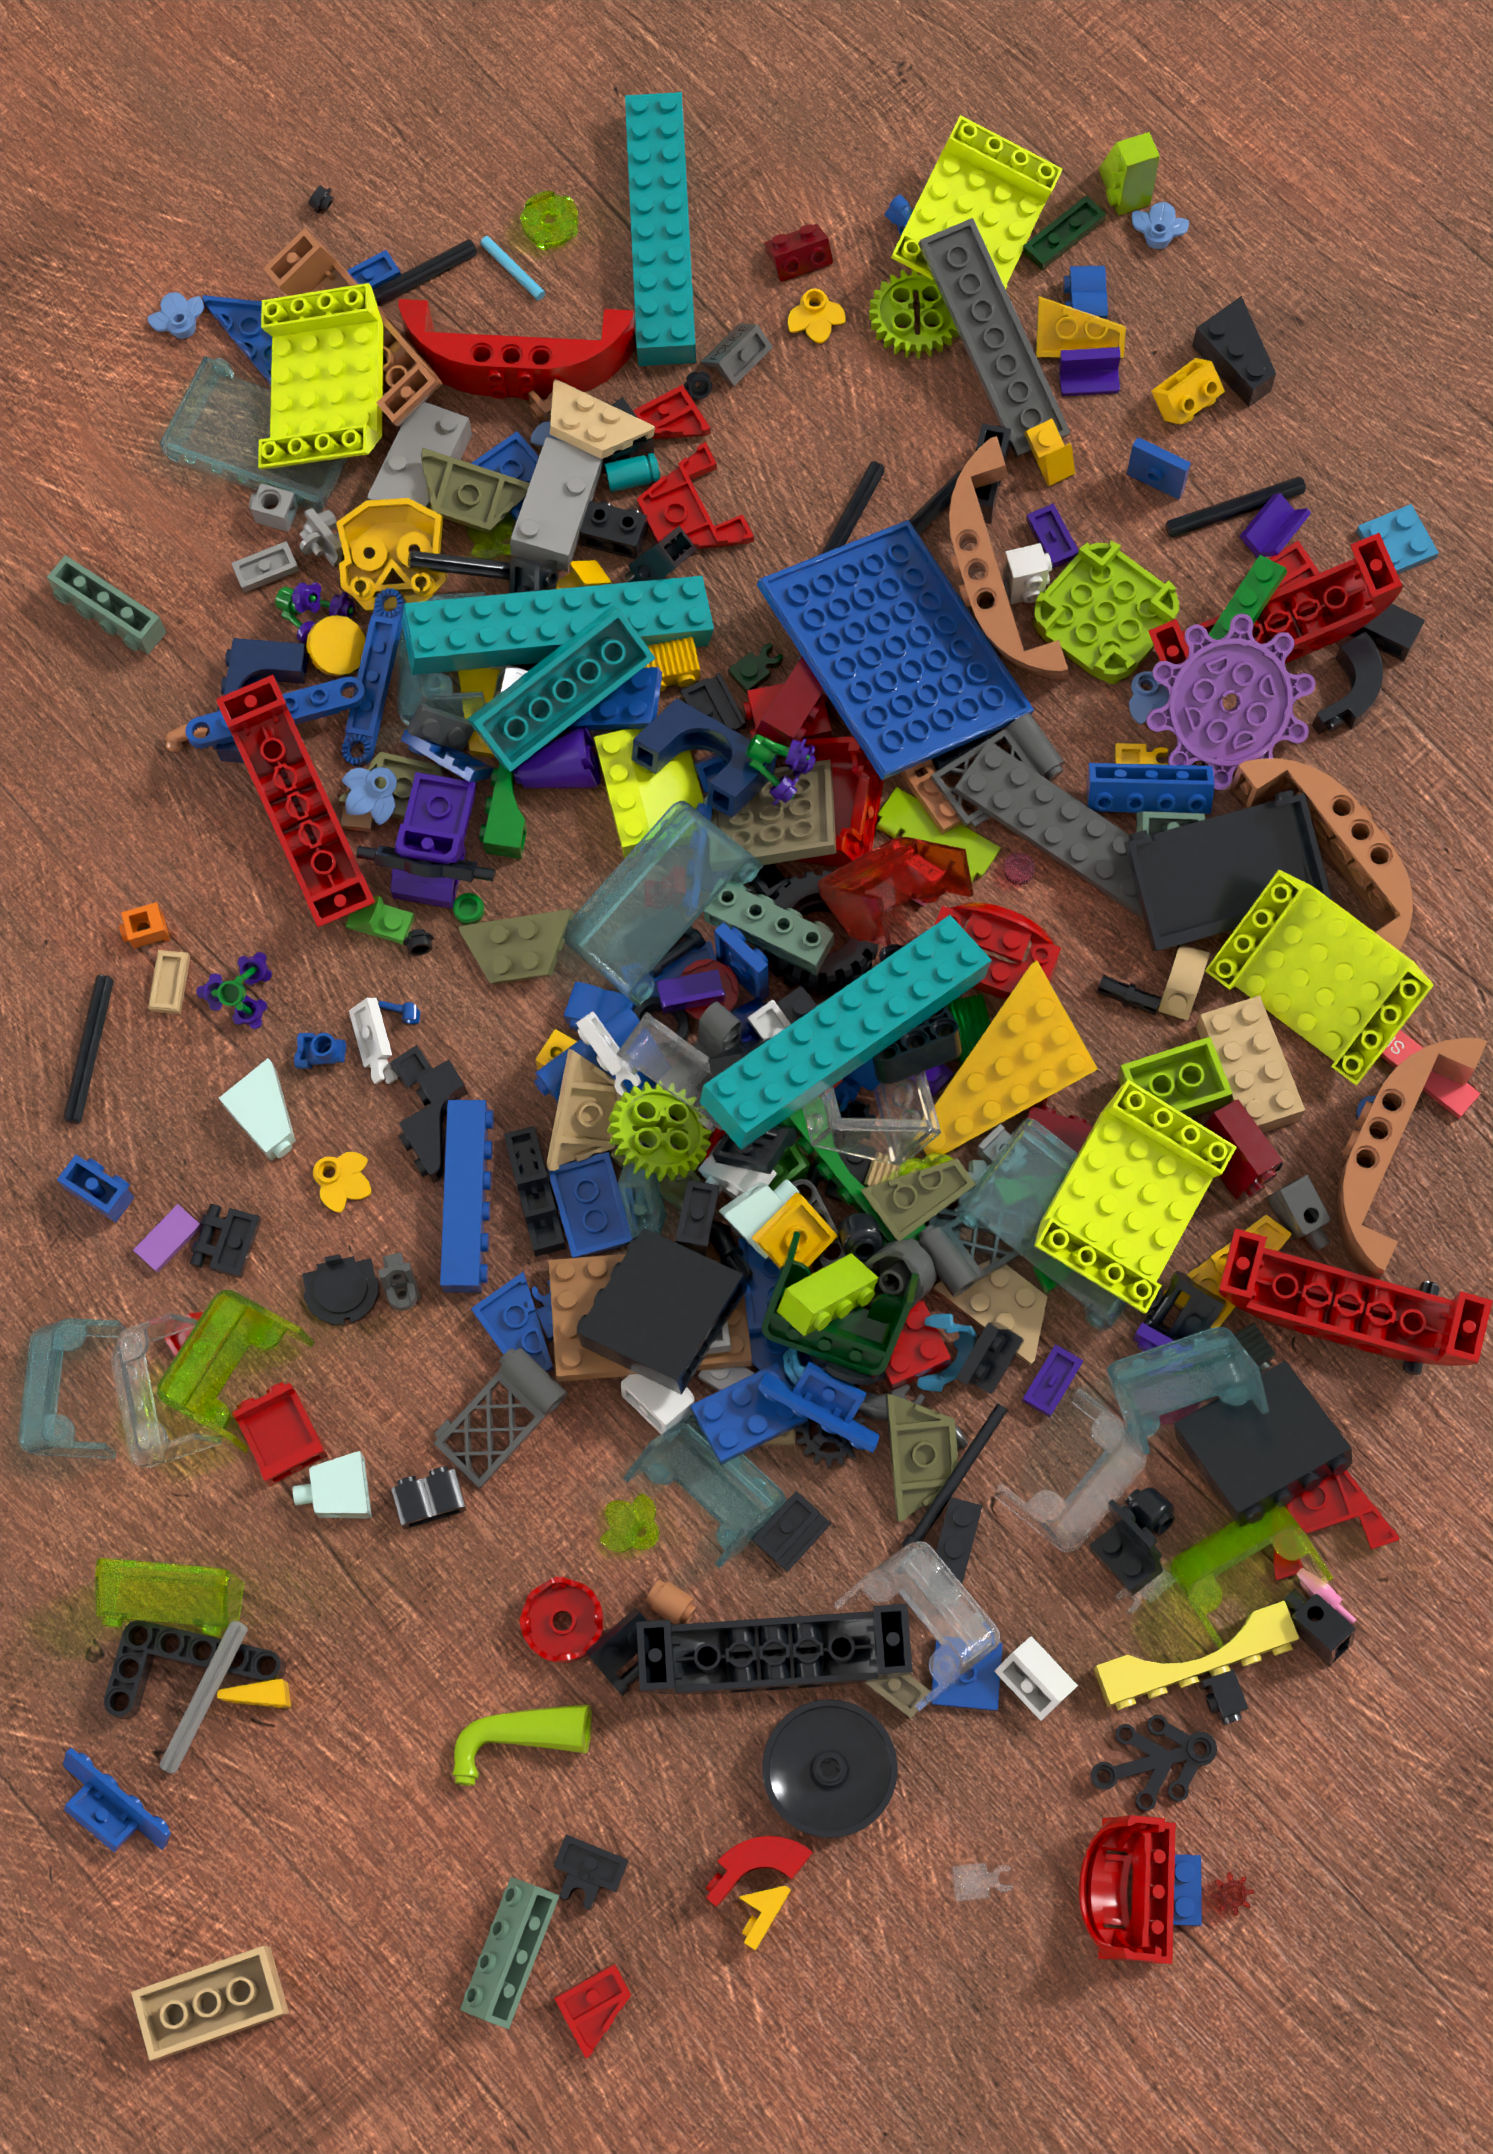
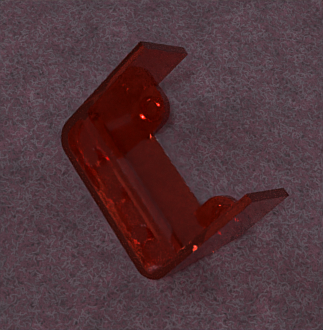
[818,837,974,946]

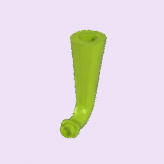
[452,1705,592,1786]

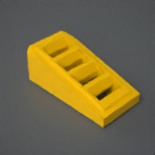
[217,1679,291,1709]

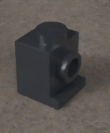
[1198,1670,1249,1725]

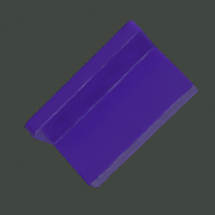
[1058,347,1121,396]
[1239,493,1311,558]
[657,970,725,1014]

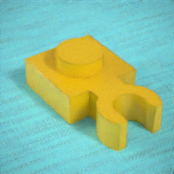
[1115,743,1168,765]

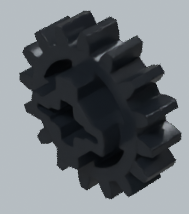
[796,1409,865,1469]

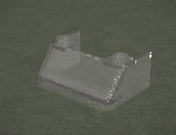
[616,1012,723,1132]
[110,1313,222,1468]
[994,1387,1147,1552]
[833,1541,1000,1711]

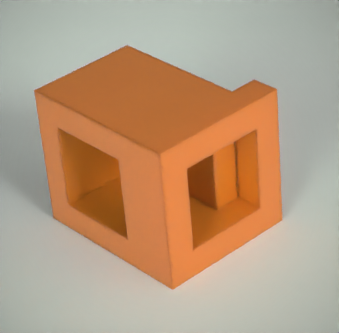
[119,902,170,949]

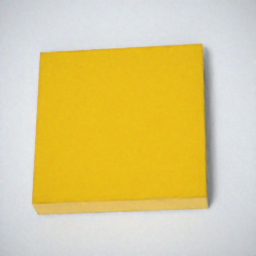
[752,1192,838,1269]

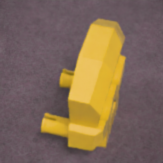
[336,498,448,613]

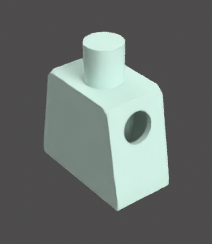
[719,1179,800,1259]
[293,1451,372,1519]

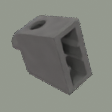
[1266,1175,1331,1252]

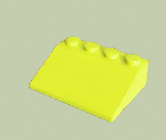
[594,729,711,861]

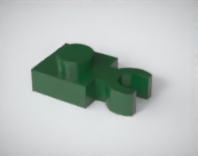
[728,642,783,694]

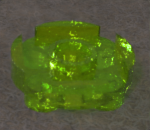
[521,191,579,250]

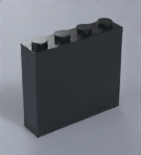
[576,1228,747,1395]
[1174,1360,1353,1528]

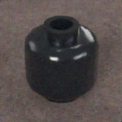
[837,1213,883,1261]
[1126,1487,1175,1536]

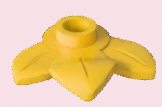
[788,288,845,344]
[313,1152,372,1213]

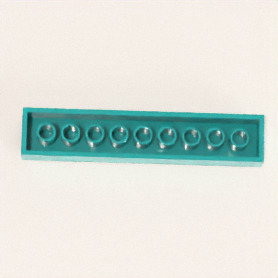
[625,92,697,366]
[401,576,714,675]
[700,915,992,1150]

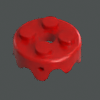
[519,1577,604,1663]

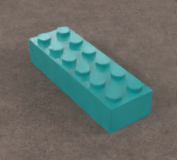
[467,606,655,772]

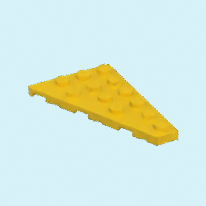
[915,961,1098,1162]

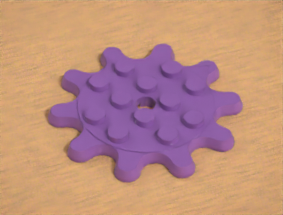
[1146,613,1315,790]

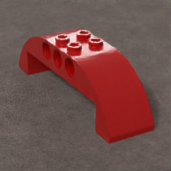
[398,299,636,400]
[1148,533,1403,664]
[215,675,375,928]
[1218,1228,1493,1366]

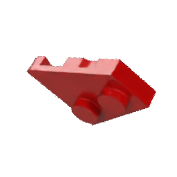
[554,1962,631,2058]

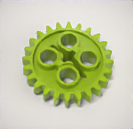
[869,270,959,359]
[607,1082,712,1182]

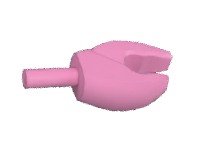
[1297,1568,1356,1625]

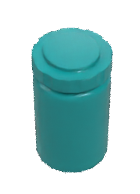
[604,453,660,493]

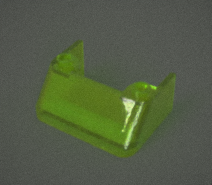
[157,1290,315,1453]
[1171,1506,1334,1650]
[95,1558,244,1636]

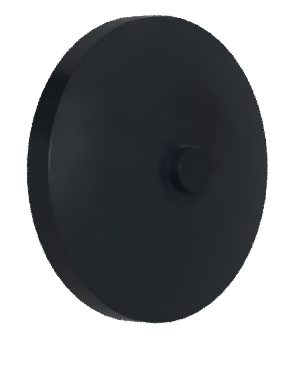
[762,1699,898,1838]

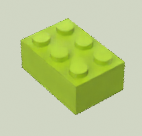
[1117,1037,1233,1117]

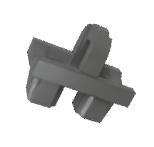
[378,1253,421,1311]

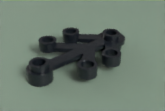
[1090,1715,1217,1812]

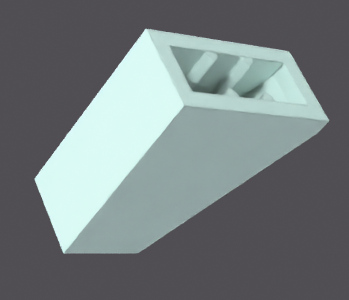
[219,1058,296,1161]

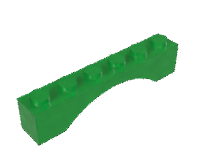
[479,762,527,859]
[780,1095,926,1247]

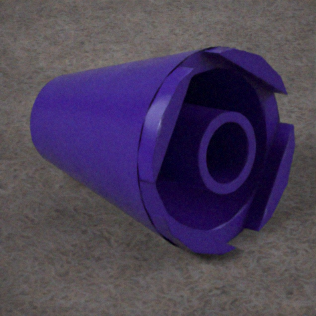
[513,728,601,788]

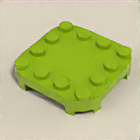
[1032,540,1179,684]

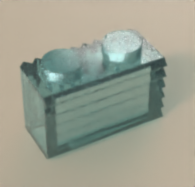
[618,1163,667,1238]

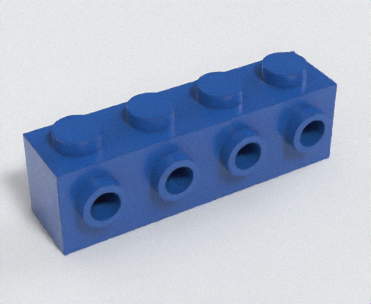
[1086,763,1215,814]

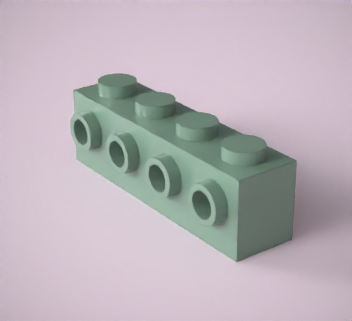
[47,555,167,655]
[703,879,834,976]
[460,1877,560,2029]

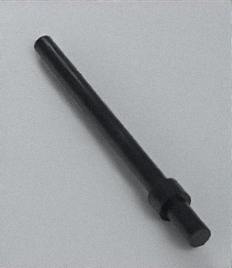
[889,1403,1008,1576]

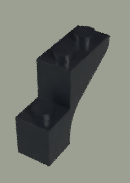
[398,1059,468,1183]

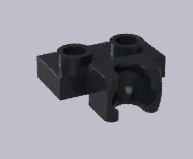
[553,1834,629,1911]

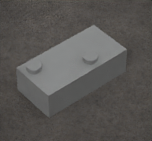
[367,402,472,510]
[511,437,603,572]

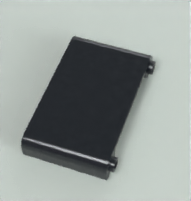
[1124,789,1332,951]

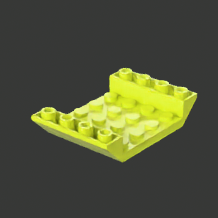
[891,115,1063,289]
[258,283,384,470]
[1205,870,1434,1086]
[1034,1080,1237,1314]

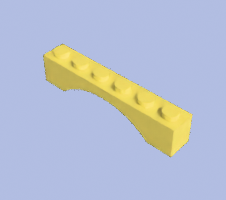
[1093,1601,1299,1710]

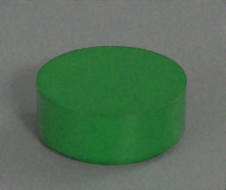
[453,893,485,925]

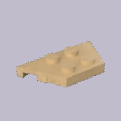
[549,379,655,459]
[546,1049,626,1171]
[933,1257,1048,1366]

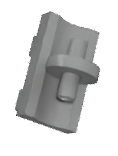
[299,508,343,567]

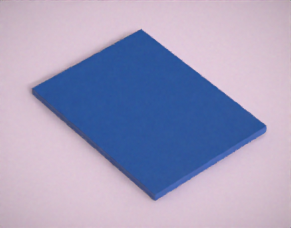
[757,520,1034,780]

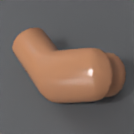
[165,724,210,752]

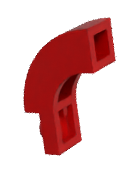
[705,1836,813,1908]

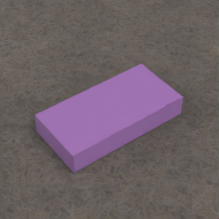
[133,1204,202,1273]

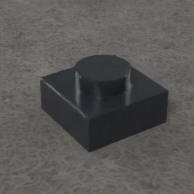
[389,1045,433,1089]

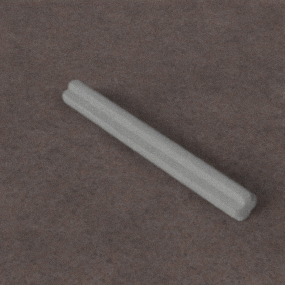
[159,1620,248,1774]

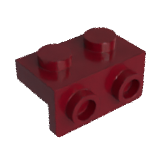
[764,224,833,282]

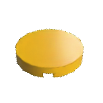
[306,615,365,677]

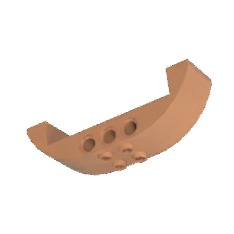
[263,228,442,426]
[949,436,1071,680]
[1230,758,1413,951]
[1336,1038,1488,1279]

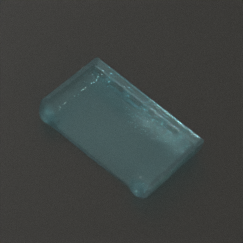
[159,356,349,513]
[563,801,763,1008]
[955,1118,1128,1330]

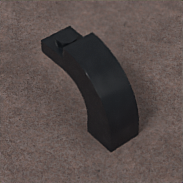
[1312,632,1383,735]

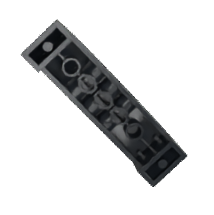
[636,1604,913,1694]

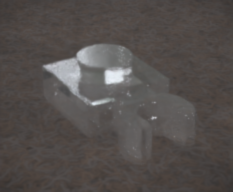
[1115,1565,1176,1615]
[952,1863,1013,1902]

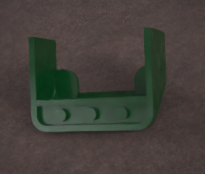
[761,1231,919,1376]

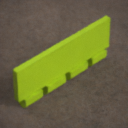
[876,787,1001,884]

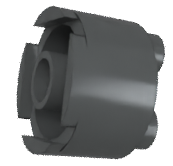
[865,1239,937,1308]

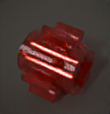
[1210,1872,1255,1916]

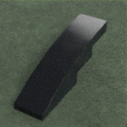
[504,1126,566,1257]

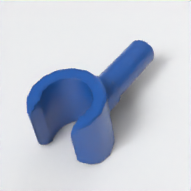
[378,1000,420,1024]

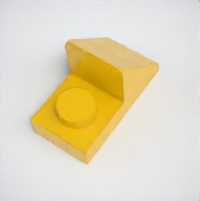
[1023,419,1075,486]
[556,560,612,589]
[738,1886,791,1951]

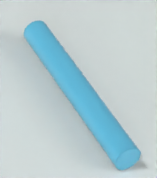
[480,236,546,301]

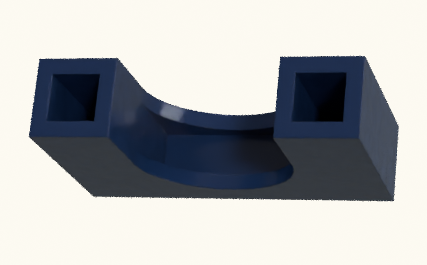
[212,638,309,763]
[632,698,777,818]

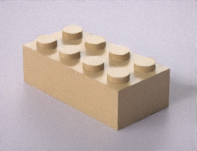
[1196,995,1305,1133]
[131,1946,289,2061]

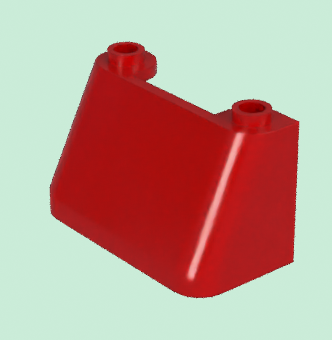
[793,737,884,870]

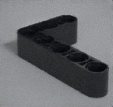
[872,944,962,1084]
[104,1620,286,1719]

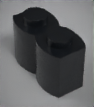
[391,1466,467,1529]

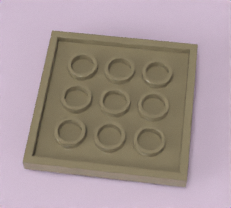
[710,759,836,873]

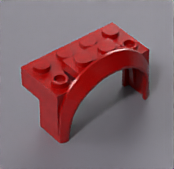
[935,902,1061,1000]
[1079,1815,1176,1964]

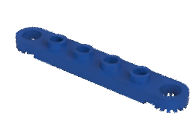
[341,588,407,767]
[185,677,366,749]

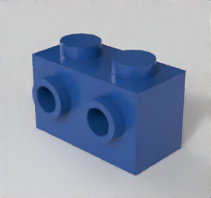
[57,1154,135,1223]

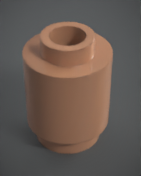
[645,1579,697,1625]

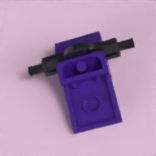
[356,772,496,909]

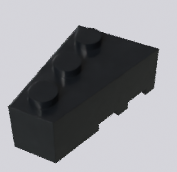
[1192,296,1276,407]

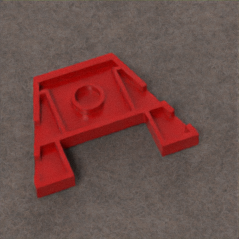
[636,442,754,549]
[1272,1470,1400,1581]

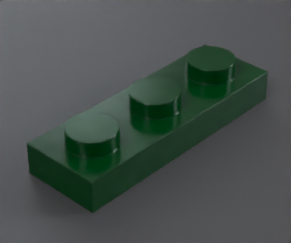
[1022,195,1106,270]

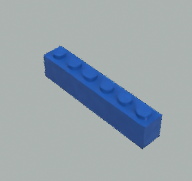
[440,1100,494,1293]

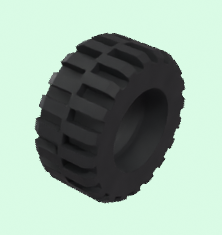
[763,870,880,996]

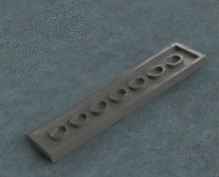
[918,218,1071,458]
[954,740,1144,920]

